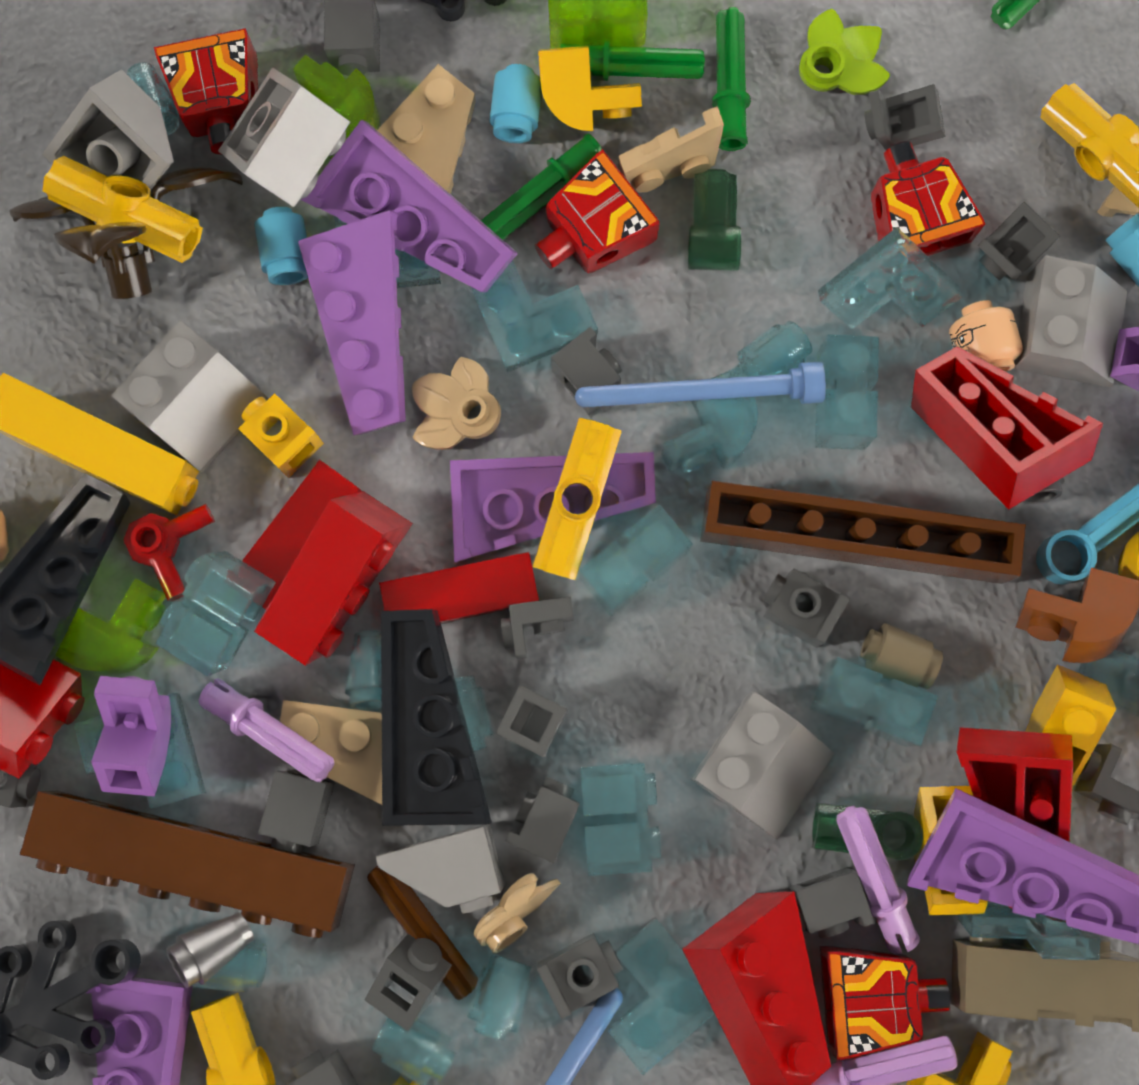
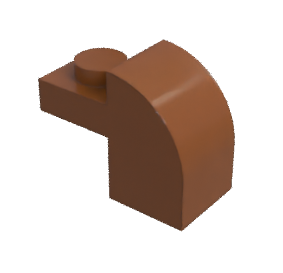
[1015,567,1139,663]

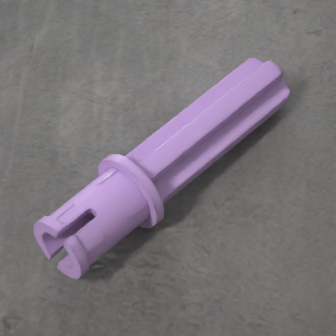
[199,678,334,782]
[836,805,920,954]
[811,1036,957,1085]

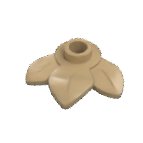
[412,357,501,450]
[474,873,561,954]

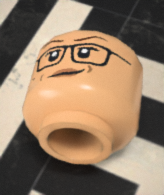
[949,300,1023,372]

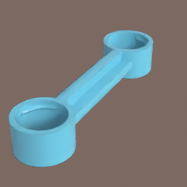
[1036,483,1139,585]

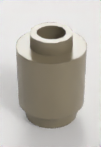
[860,623,943,689]

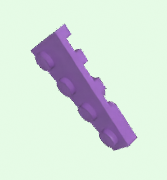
[301,120,518,292]
[298,210,406,435]
[450,452,656,562]
[907,788,1139,944]
[86,977,193,1085]

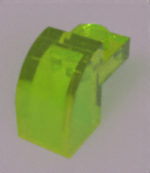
[293,54,381,159]
[55,578,165,675]

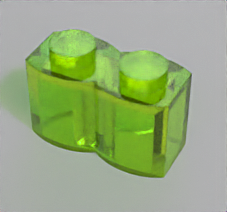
[548,0,648,48]

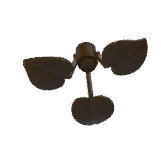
[9,167,243,299]

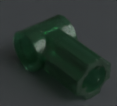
[688,169,741,271]
[811,802,924,860]

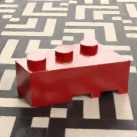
[911,346,1103,510]
[254,491,413,666]
[956,727,1073,908]
[682,891,831,1085]

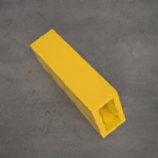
[0,373,199,516]

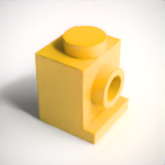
[238,393,324,478]

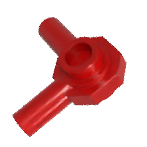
[123,504,215,602]

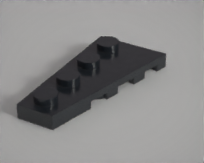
[0,473,130,686]
[381,609,492,826]

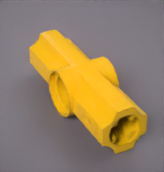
[1040,83,1139,208]
[42,156,203,263]
[532,417,622,580]
[191,992,276,1085]

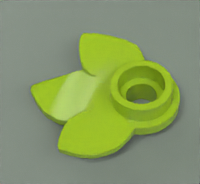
[799,8,890,95]

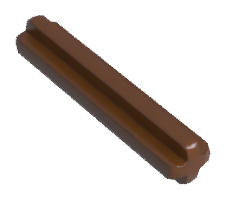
[367,866,480,1000]

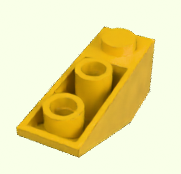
[1025,664,1117,788]

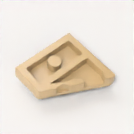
[377,64,476,194]
[618,106,724,193]

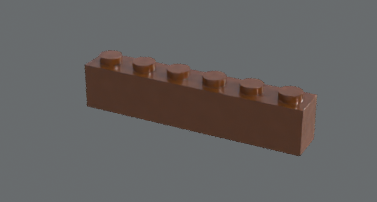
[700,481,1026,584]
[20,791,355,938]

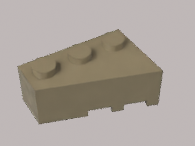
[951,931,1139,1032]

